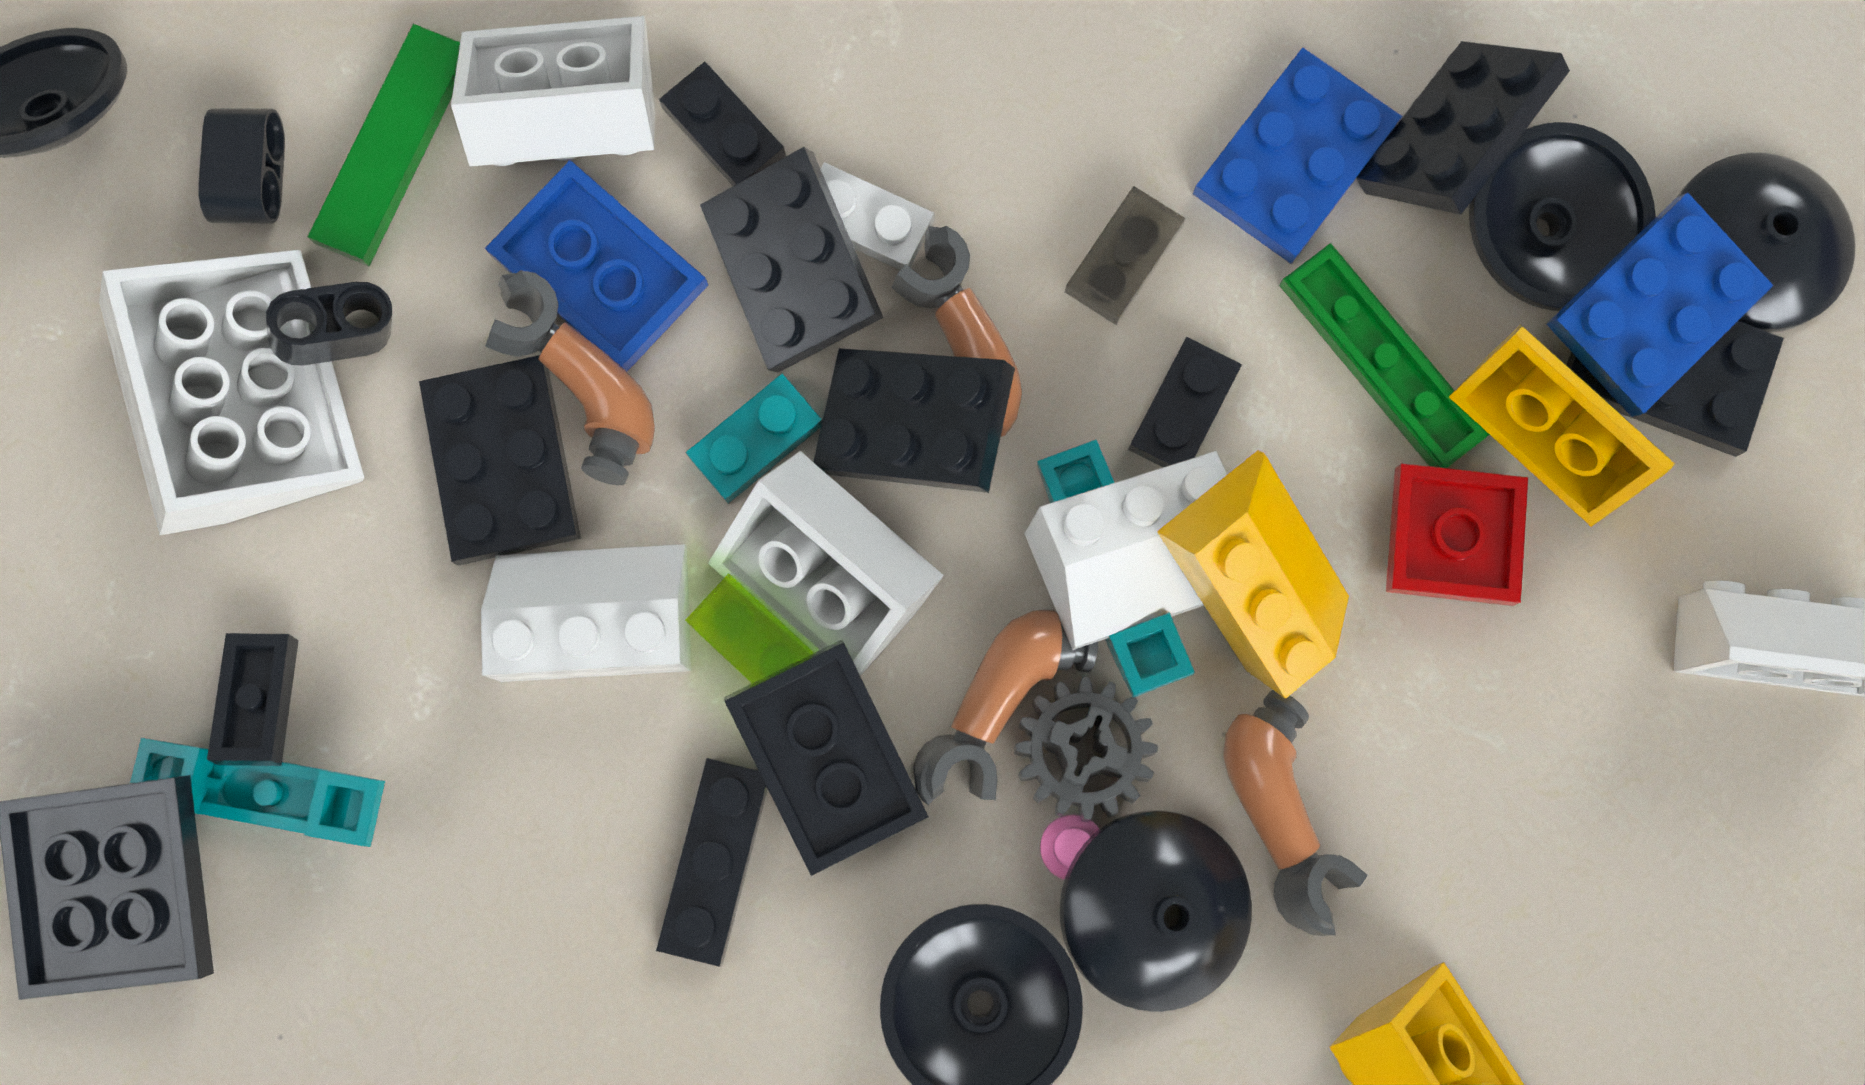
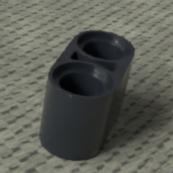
[198,109,285,223]
[266,282,392,365]

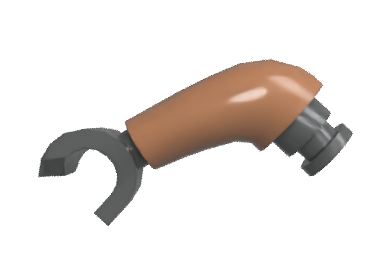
[892,226,1022,437]
[485,270,655,485]
[913,609,1098,805]
[1223,690,1368,936]

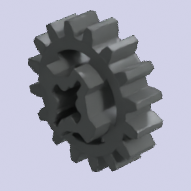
[1014,677,1158,822]

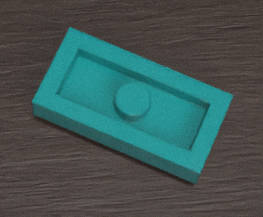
[685,373,822,504]

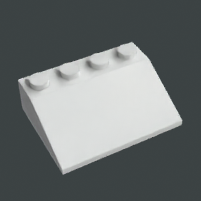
[99,250,364,535]

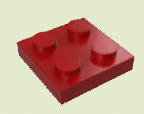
[1386,463,1529,606]

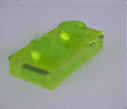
[685,573,815,683]

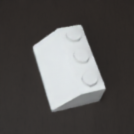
[451,16,655,166]
[708,451,944,676]
[1024,451,1227,650]
[481,544,691,682]
[1673,581,1865,697]

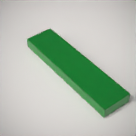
[307,24,460,266]
[1279,243,1490,468]

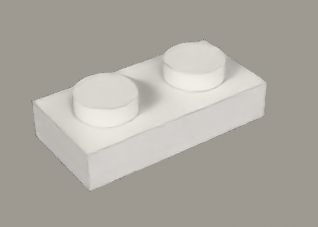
[821,162,934,270]

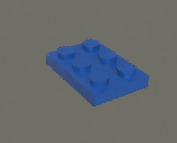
[1193,47,1402,264]
[485,160,708,372]
[1546,192,1773,417]

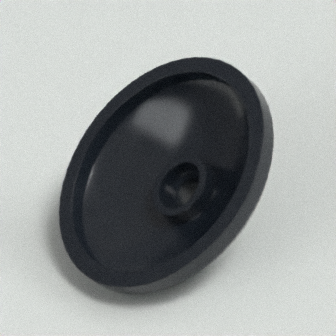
[0,28,127,158]
[1469,122,1656,311]
[1677,153,1855,333]
[1060,810,1252,1012]
[880,904,1083,1085]

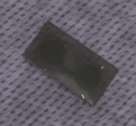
[1065,186,1186,325]

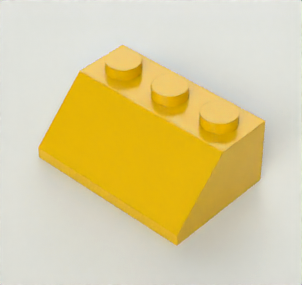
[1449,324,1675,527]
[1157,450,1349,699]
[1329,962,1524,1085]

